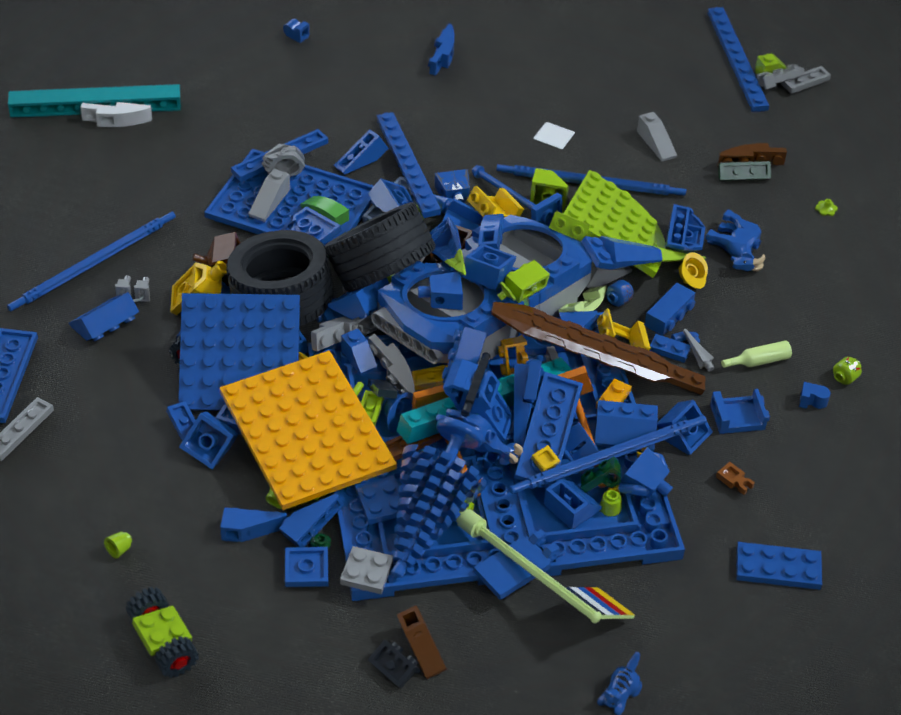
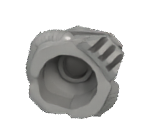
[262,144,305,176]

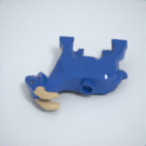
[705,209,766,271]
[435,408,523,465]

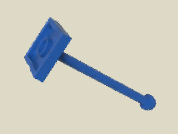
[472,165,562,226]

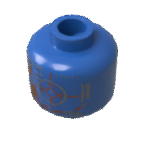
[606,280,633,307]

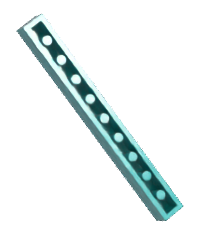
[8,84,181,117]
[397,357,572,444]

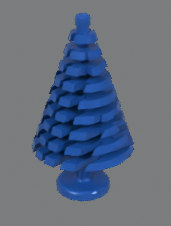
[392,418,487,578]

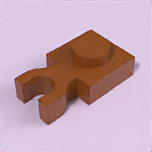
[716,462,755,495]

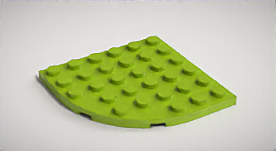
[563,170,665,278]

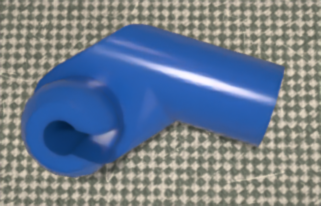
[671,331,700,343]

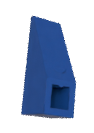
[220,508,287,542]

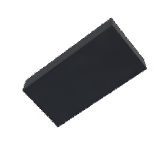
[367,379,398,398]

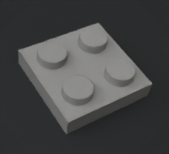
[340,546,394,594]

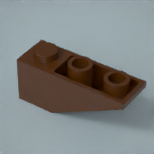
[397,605,447,679]

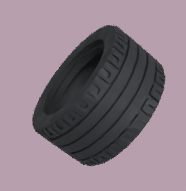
[325,202,436,292]
[226,230,333,326]

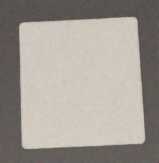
[534,122,575,149]

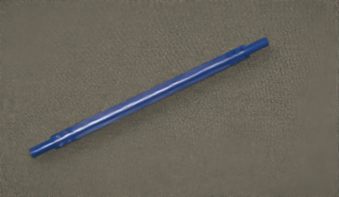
[496,164,686,196]
[7,211,176,311]
[509,415,707,494]

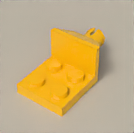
[171,261,227,315]

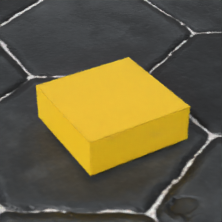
[531,445,560,472]

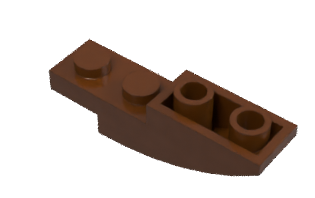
[717,143,787,168]

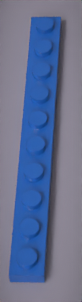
[708,7,769,112]
[377,112,441,218]

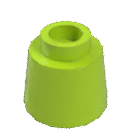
[600,490,622,516]
[104,531,132,558]

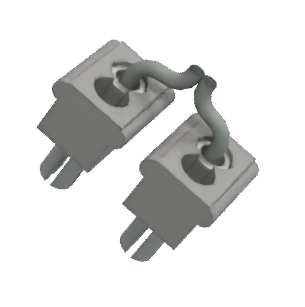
[115,276,150,302]

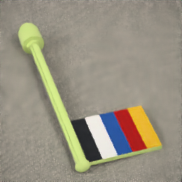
[456,509,635,623]

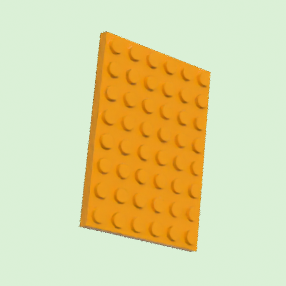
[219,350,397,510]

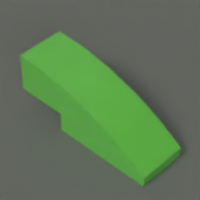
[300,196,349,225]

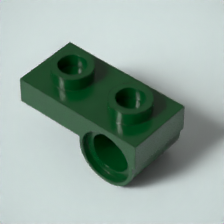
[581,457,621,493]

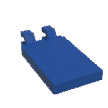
[474,529,560,600]

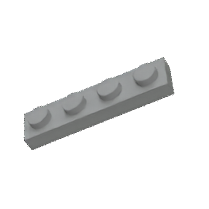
[0,397,54,461]

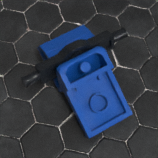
[443,352,514,442]

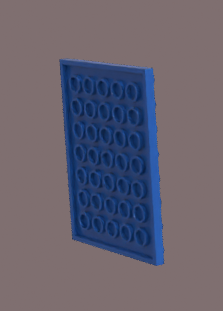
[204,149,374,257]

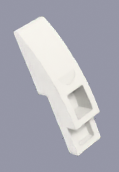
[81,102,152,127]

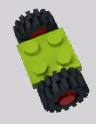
[125,587,199,678]

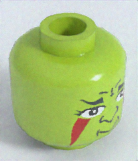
[833,357,862,385]

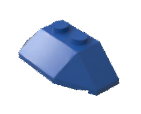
[665,204,705,253]

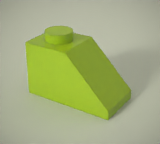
[755,54,787,74]

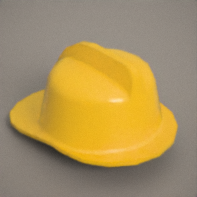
[679,252,708,289]

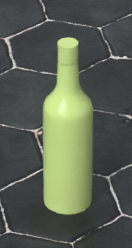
[721,340,792,368]

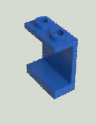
[442,198,483,230]

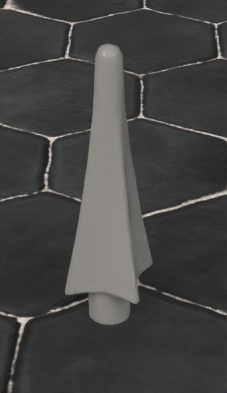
[683,329,714,372]

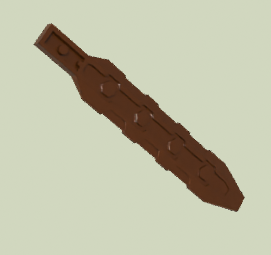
[491,302,705,395]

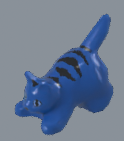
[597,652,642,715]

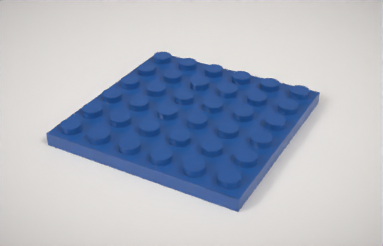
[178,293,300,411]

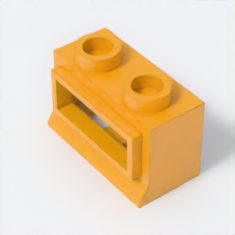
[498,335,528,377]

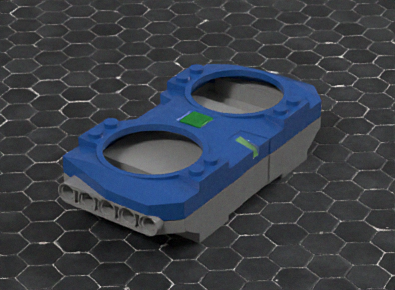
[371,215,595,364]

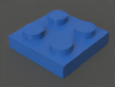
[285,547,328,587]

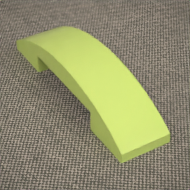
[558,285,607,313]

